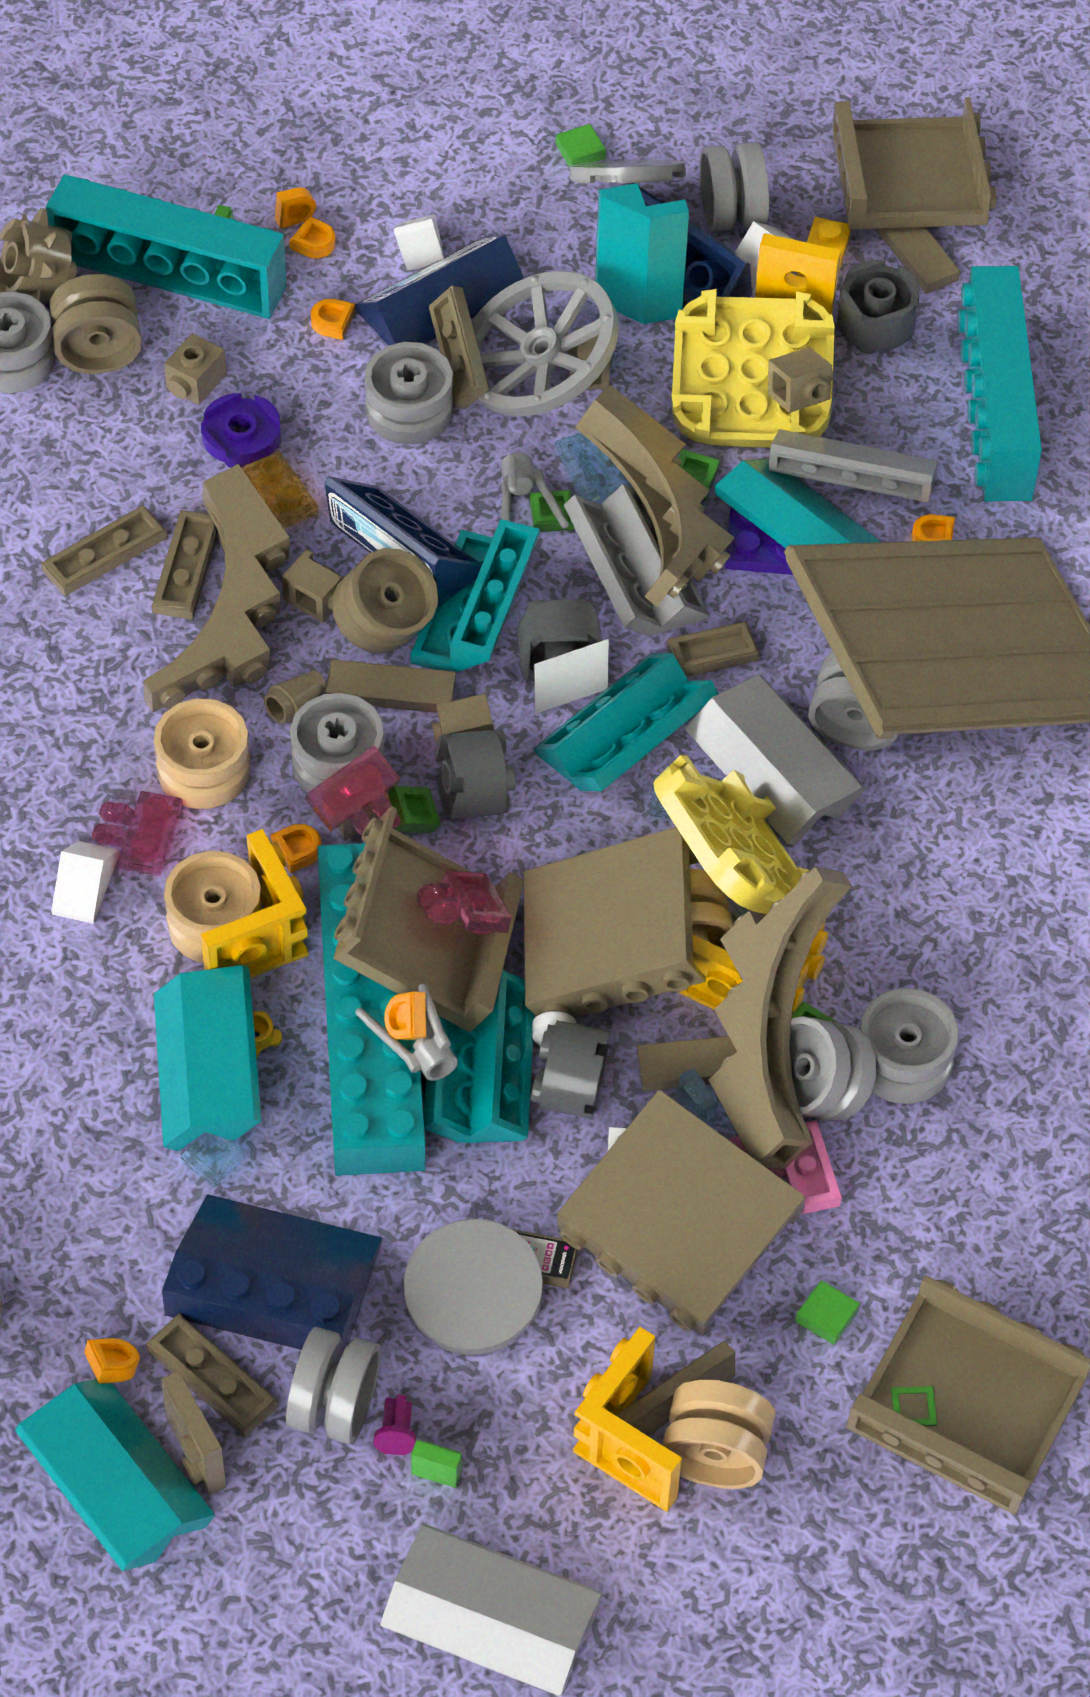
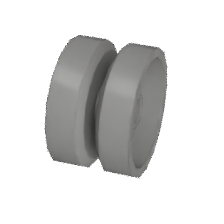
[700,142,769,232]
[0,291,55,393]
[365,342,453,444]
[808,651,898,750]
[290,693,385,801]
[860,988,959,1104]
[789,1016,876,1121]
[286,1327,381,1445]

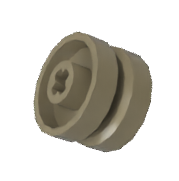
[50,274,141,374]
[332,548,438,653]

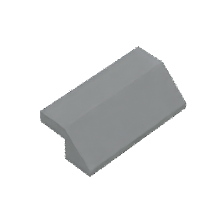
[769,429,938,502]
[564,484,710,636]
[684,674,866,845]
[380,1523,603,1697]

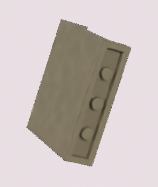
[832,97,996,229]
[333,806,524,1033]
[524,827,706,1018]
[557,1090,806,1336]
[845,1275,1090,1515]

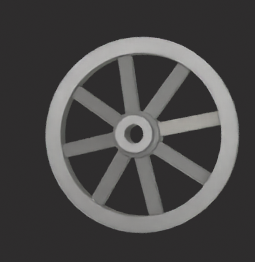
[472,271,619,416]

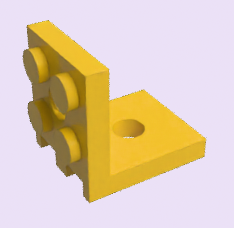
[755,233,841,316]
[201,829,309,979]
[678,922,829,1013]
[573,1327,682,1512]

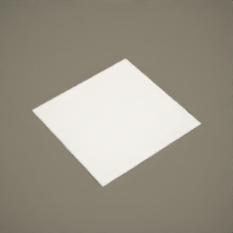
[534,639,609,714]

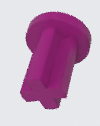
[373,1394,416,1455]

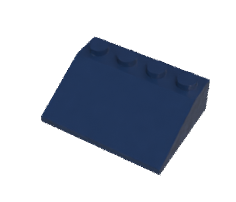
[162,1194,382,1352]

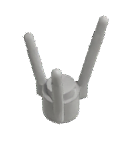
[501,453,569,529]
[356,984,458,1081]

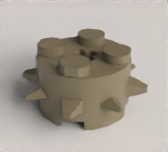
[0,208,77,304]

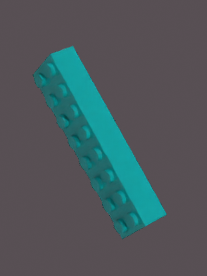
[317,843,425,1176]

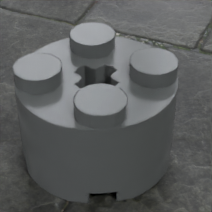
[837,260,920,354]
[517,599,602,683]
[436,729,515,819]
[531,1020,611,1119]

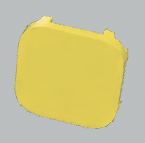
[671,289,835,448]
[653,755,809,914]

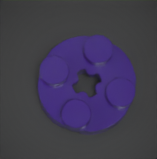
[201,393,281,468]

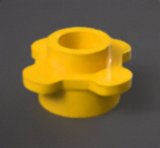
[253,1011,282,1058]

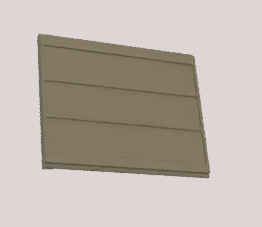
[784,537,1090,739]

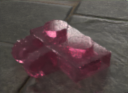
[304,745,401,836]
[92,791,183,877]
[416,871,512,935]

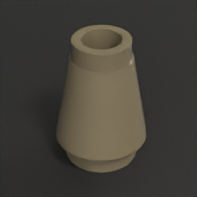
[264,670,327,724]

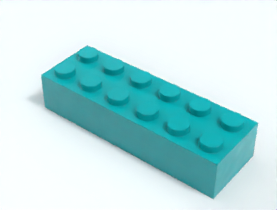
[46,174,287,319]
[957,266,1042,502]

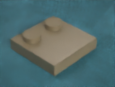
[161,1371,226,1496]

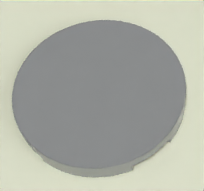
[570,160,686,183]
[404,1219,543,1355]

